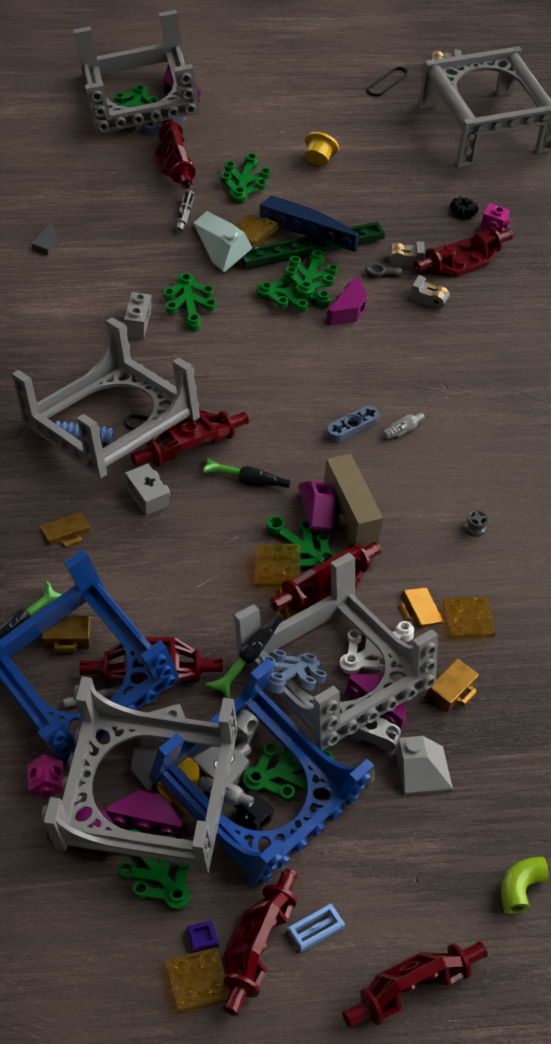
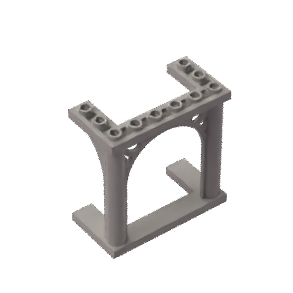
[73,10,200,134]
[418,46,551,167]
[12,317,200,479]
[234,553,438,751]
[41,677,238,874]

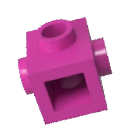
[480,203,511,232]
[27,754,64,798]

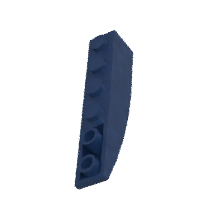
[259,195,358,252]

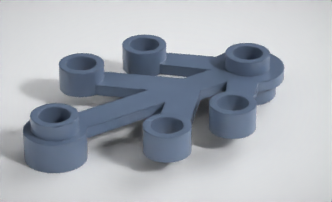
[259,649,327,694]

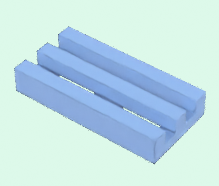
[286,904,345,953]

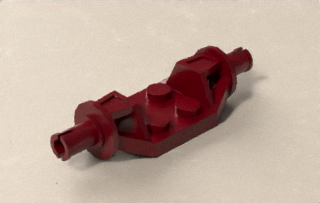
[154,119,196,189]
[413,227,513,277]
[131,409,249,466]
[269,541,381,612]
[80,637,223,684]
[223,868,298,1016]
[342,941,488,1028]

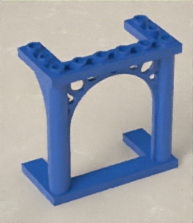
[0,549,180,766]
[149,659,374,888]

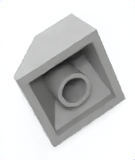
[395,736,453,795]

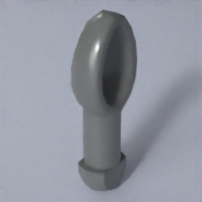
[365,263,402,277]

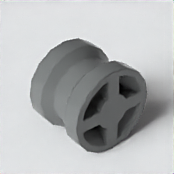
[464,510,489,537]

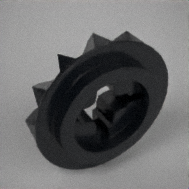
[450,196,479,218]

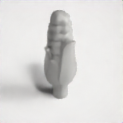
[383,412,425,439]
[198,777,254,807]

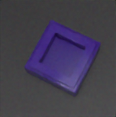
[186,920,219,954]

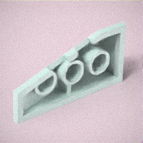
[193,211,252,272]

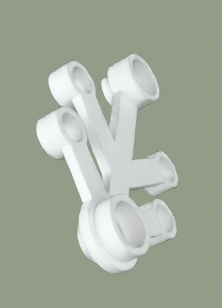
[340,621,414,675]

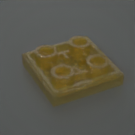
[235,215,279,247]
[255,544,301,587]
[443,596,496,639]
[165,947,230,1014]

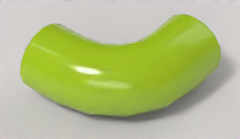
[501,856,549,914]

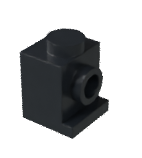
[234,790,274,831]

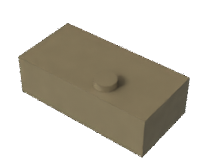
[323,454,383,548]

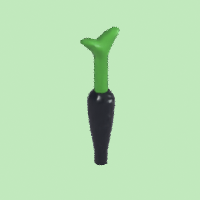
[202,458,291,488]
[0,581,61,639]
[205,613,284,699]

